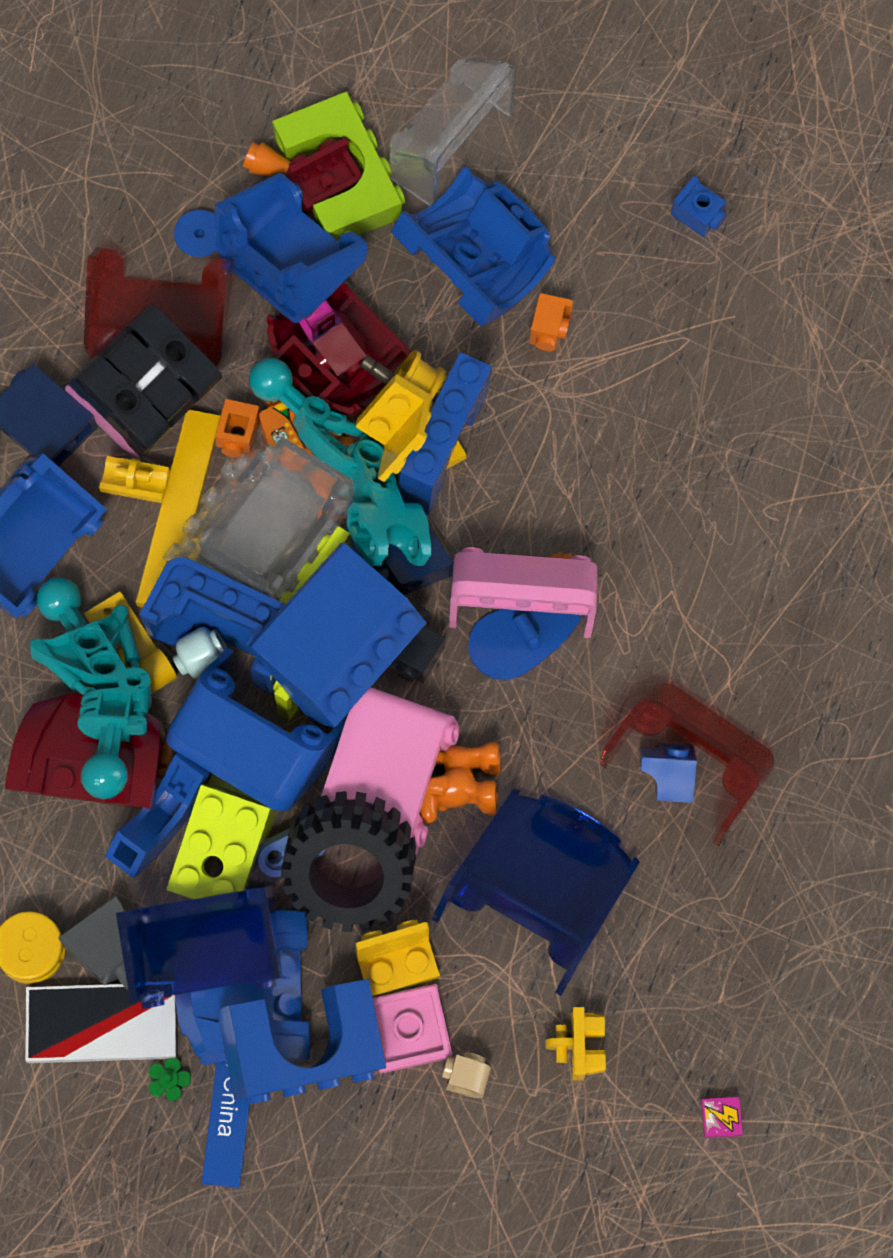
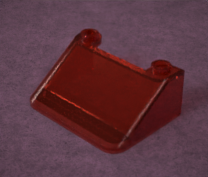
[83,247,233,366]

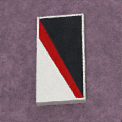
[25,982,177,1063]

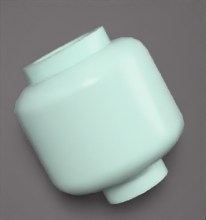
[173,627,228,680]

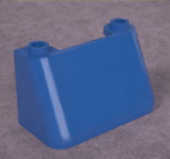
[215,173,367,323]
[0,453,107,618]
[139,557,285,697]

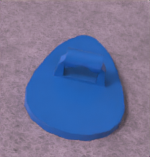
[468,609,582,680]

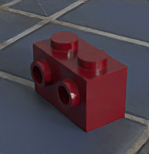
[311,307,366,376]

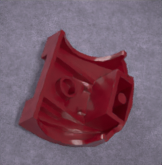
[267,282,413,418]
[5,694,167,810]

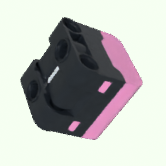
[65,304,222,459]

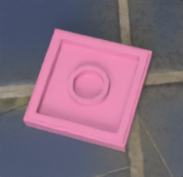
[372,984,453,1074]

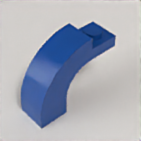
[105,753,210,878]

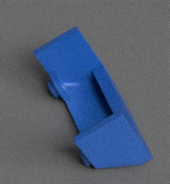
[166,648,347,811]

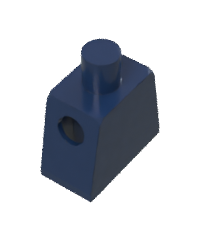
[373,528,454,595]

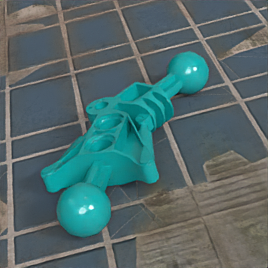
[30,577,152,799]

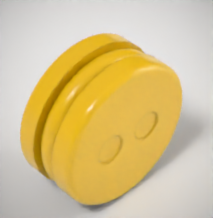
[0,911,65,984]

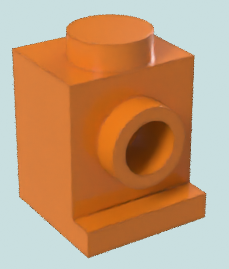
[529,293,574,352]
[215,399,260,458]

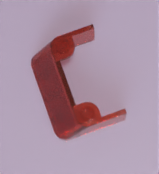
[600,683,774,846]

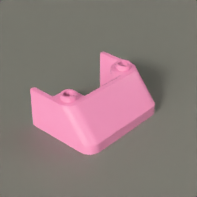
[449,547,597,638]

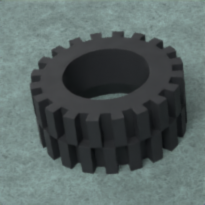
[281,791,416,932]

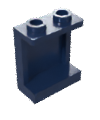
[0,364,97,467]

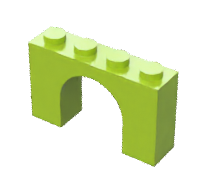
[272,91,405,241]

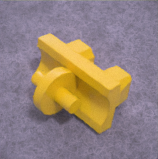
[99,456,170,503]
[545,1007,606,1081]

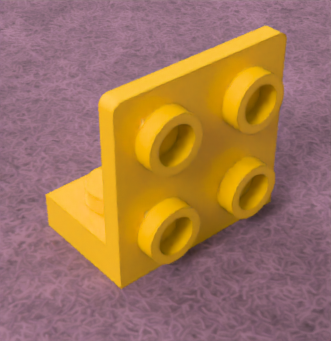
[355,374,432,482]
[355,920,440,998]

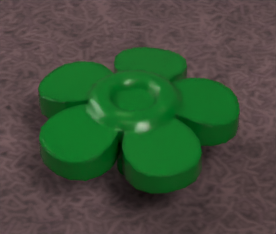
[148,1058,191,1101]

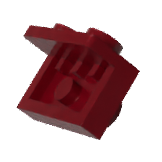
[285,137,362,213]

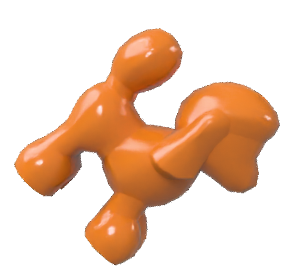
[419,742,501,824]

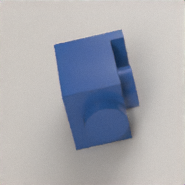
[671,176,727,238]

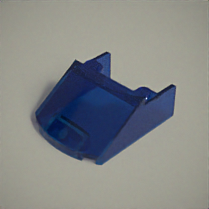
[431,789,640,996]

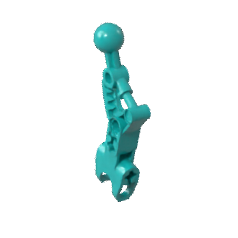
[249,358,431,566]

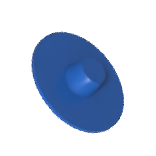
[174,210,218,257]

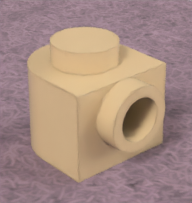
[442,1052,491,1098]

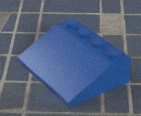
[248,543,426,727]

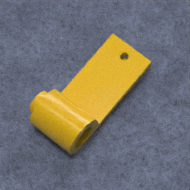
[83,591,177,694]

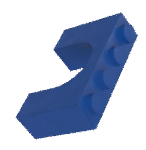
[398,352,492,515]
[217,979,386,1105]

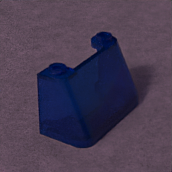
[116,886,283,1009]

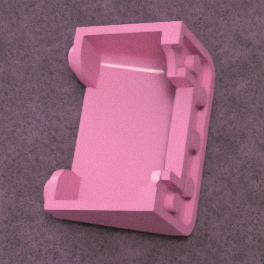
[321,688,459,856]

